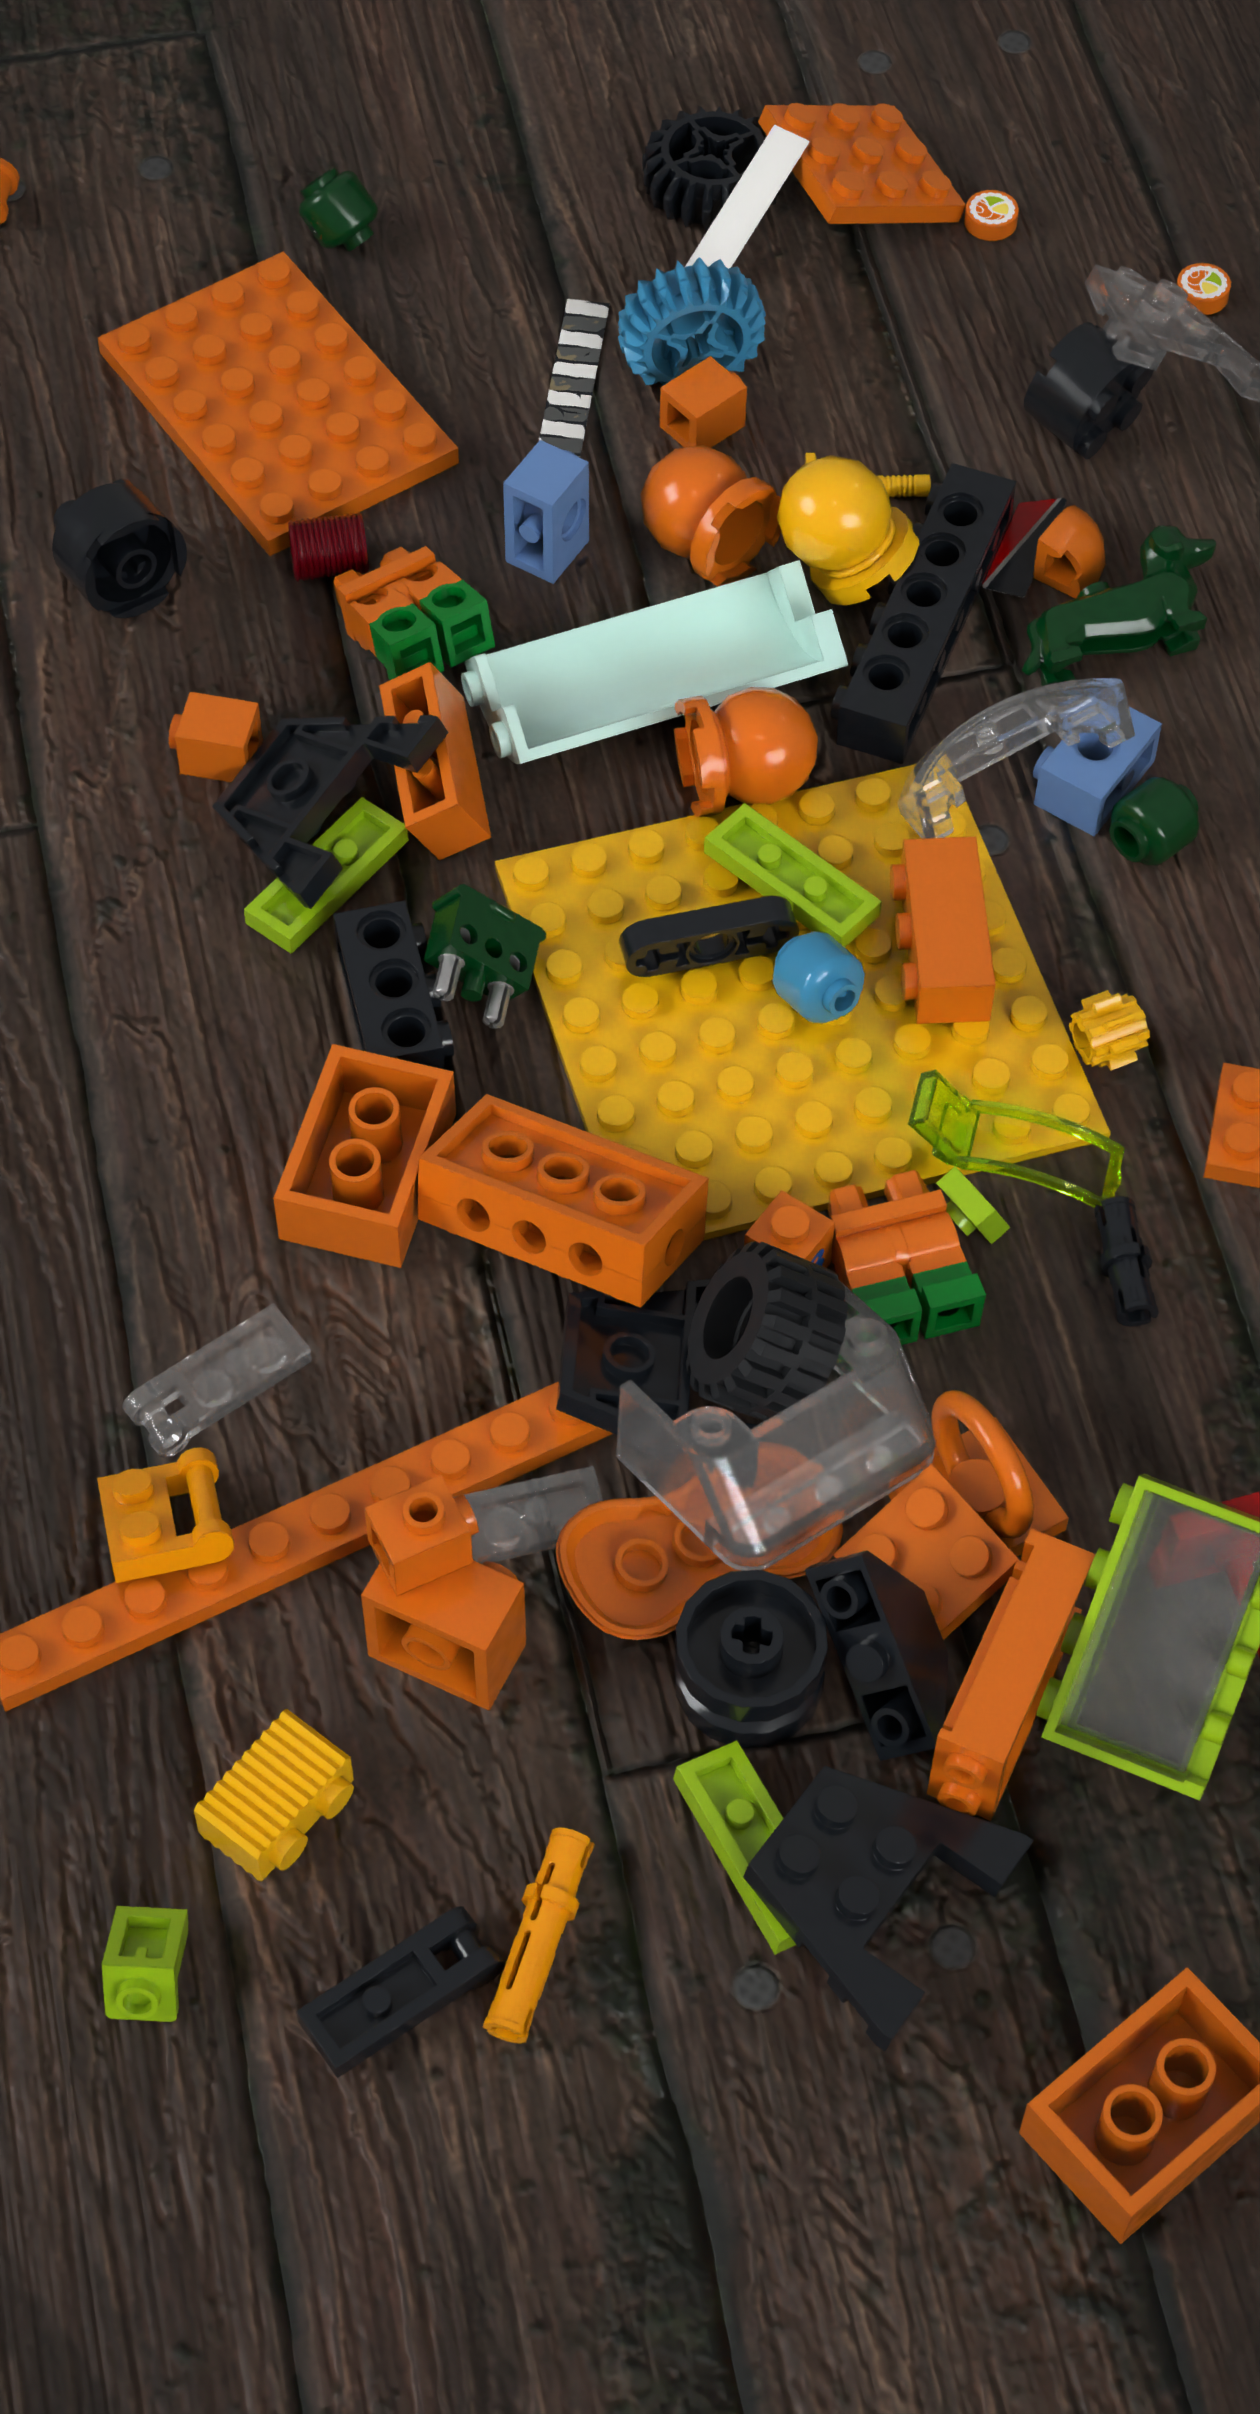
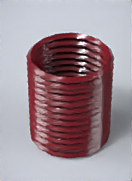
[288,512,369,582]

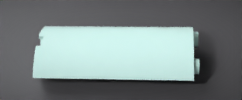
[461,560,848,764]

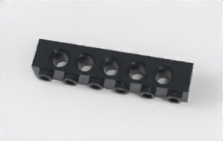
[831,463,1016,764]

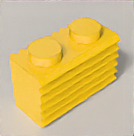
[194,1709,354,1882]

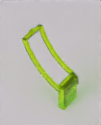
[908,1070,1125,1209]

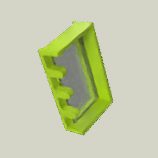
[1036,1473,1260,1801]

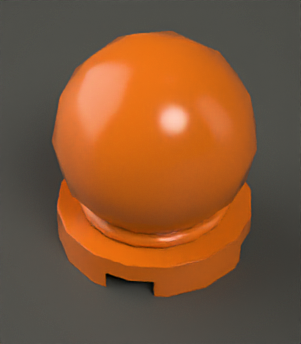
[640,445,781,587]
[674,687,818,817]

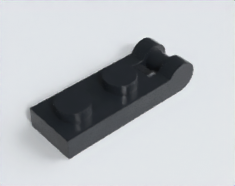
[296,1906,505,2078]

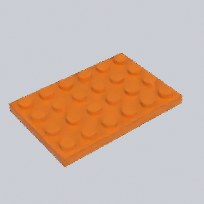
[97,251,459,556]

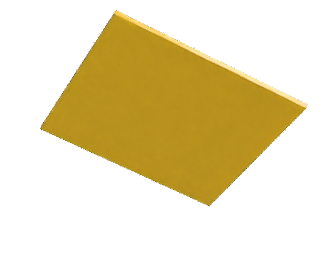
[494,757,1110,1240]

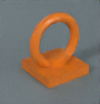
[882,1390,1069,1556]

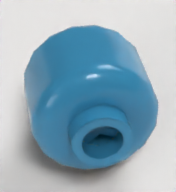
[772,931,865,1024]

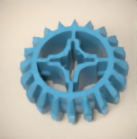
[618,257,766,385]

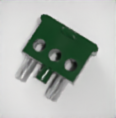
[424,884,546,1029]

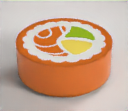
[964,190,1019,241]
[1175,263,1231,315]

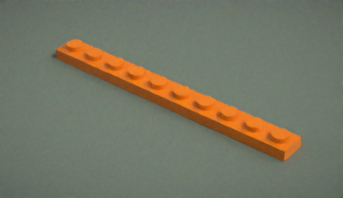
[0,1381,613,1712]

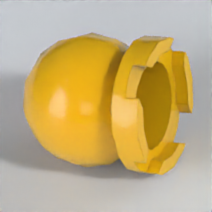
[777,455,919,606]

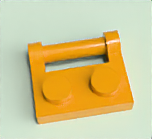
[97,1447,234,1583]

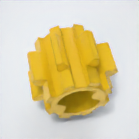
[1069,990,1150,1071]

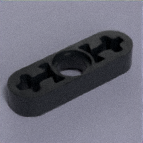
[619,896,799,977]

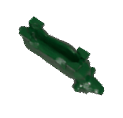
[1021,525,1216,694]

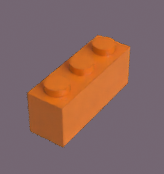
[379,662,492,861]
[890,836,996,1024]

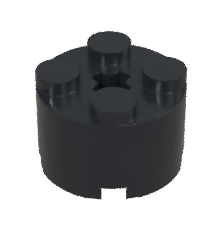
[1024,322,1154,459]
[52,479,187,618]

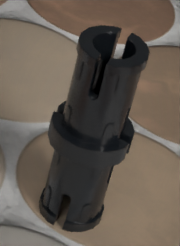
[1094,1196,1159,1327]

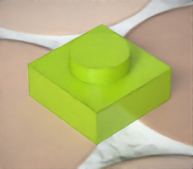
[936,1166,1010,1245]

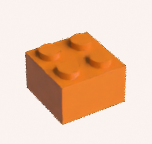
[361,1560,526,1711]

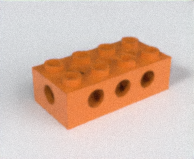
[418,1094,709,1308]

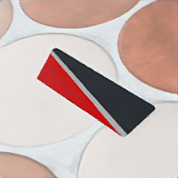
[982,498,1067,597]

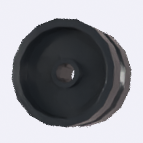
[674,1570,828,1748]

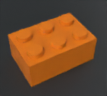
[273,1044,456,1268]
[1019,1967,1260,2244]

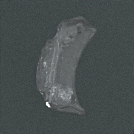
[897,678,1135,839]

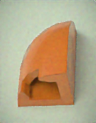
[1033,505,1106,599]

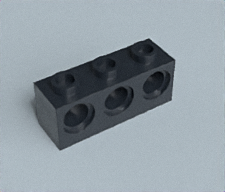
[333,900,454,1069]

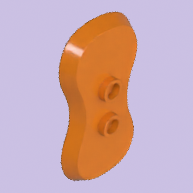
[556,1441,843,1640]

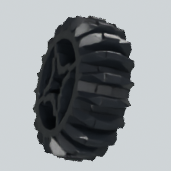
[642,105,781,232]

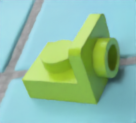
[102,1906,189,2022]

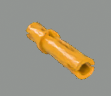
[482,1828,595,2044]

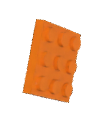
[758,103,966,224]

